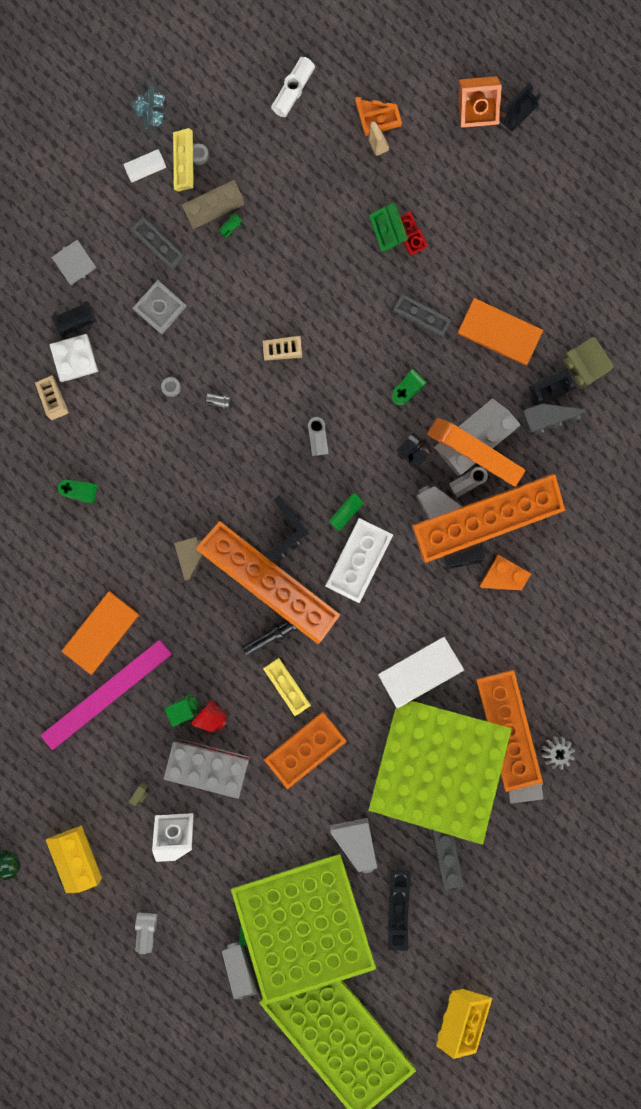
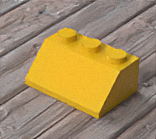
[46,825,102,893]
[436,989,492,1059]

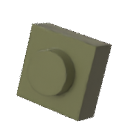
[129,782,148,806]

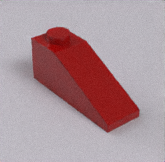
[191,700,228,732]

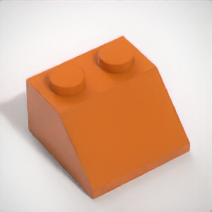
[458,76,502,128]

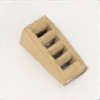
[368,121,389,156]
[263,336,302,361]
[35,375,69,420]

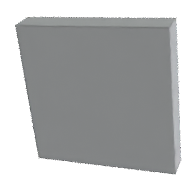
[132,280,187,335]

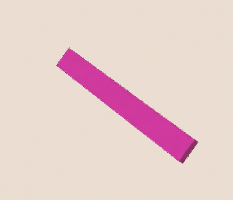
[40,639,172,750]

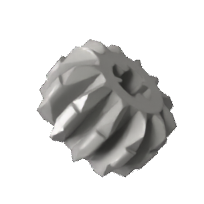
[541,736,575,770]

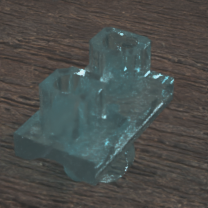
[132,86,164,129]

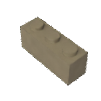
[182,180,244,229]

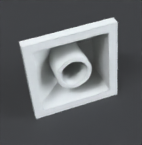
[152,813,194,862]

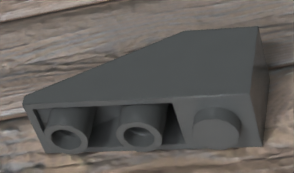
[520,404,586,436]

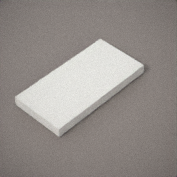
[325,518,393,603]
[378,637,464,708]

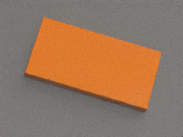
[457,298,543,366]
[61,591,139,675]
[264,711,347,789]

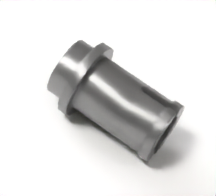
[206,393,231,409]

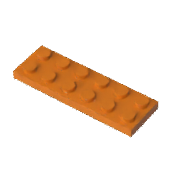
[476,670,543,792]

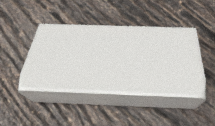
[124,149,166,183]

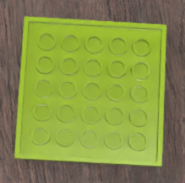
[369,701,512,845]
[231,853,376,1005]

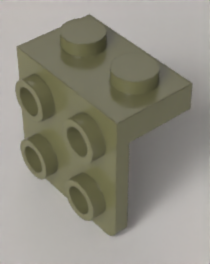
[561,337,614,389]

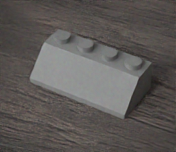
[434,398,520,476]

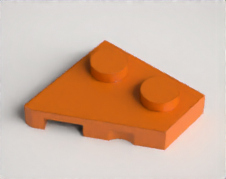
[355,97,402,136]
[479,555,531,590]

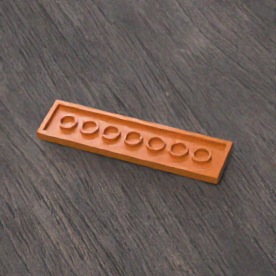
[412,474,565,563]
[196,521,340,644]

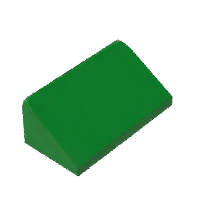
[329,493,363,531]

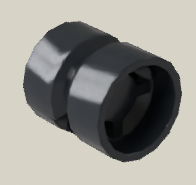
[396,432,433,469]

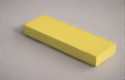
[173,128,193,191]
[263,658,311,716]

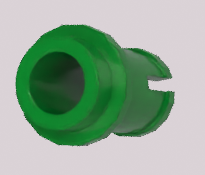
[218,213,242,239]

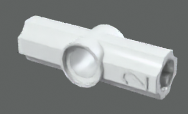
[271,57,315,117]

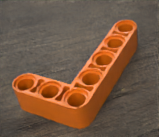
[427,418,526,487]

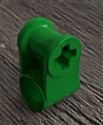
[392,369,427,406]
[58,480,98,504]

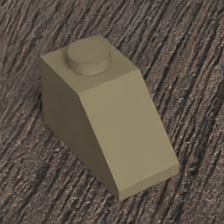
[174,537,204,580]

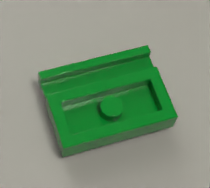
[369,202,408,252]

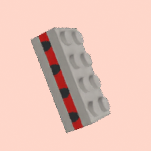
[164,738,250,799]

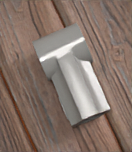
[308,417,329,456]
[449,467,488,498]
[135,912,158,954]

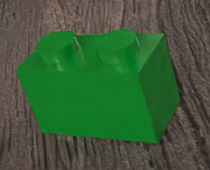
[164,694,200,727]

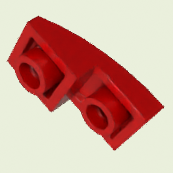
[400,211,428,256]

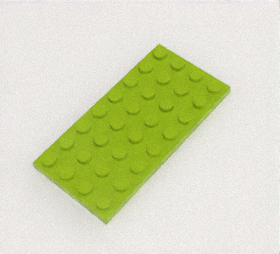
[259,980,416,1109]

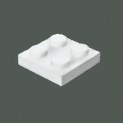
[50,334,98,382]

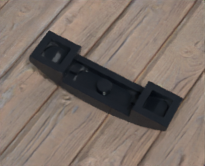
[388,870,411,951]

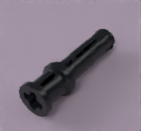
[242,620,298,656]

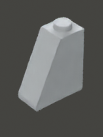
[416,485,462,519]
[330,818,377,873]
[222,943,260,999]

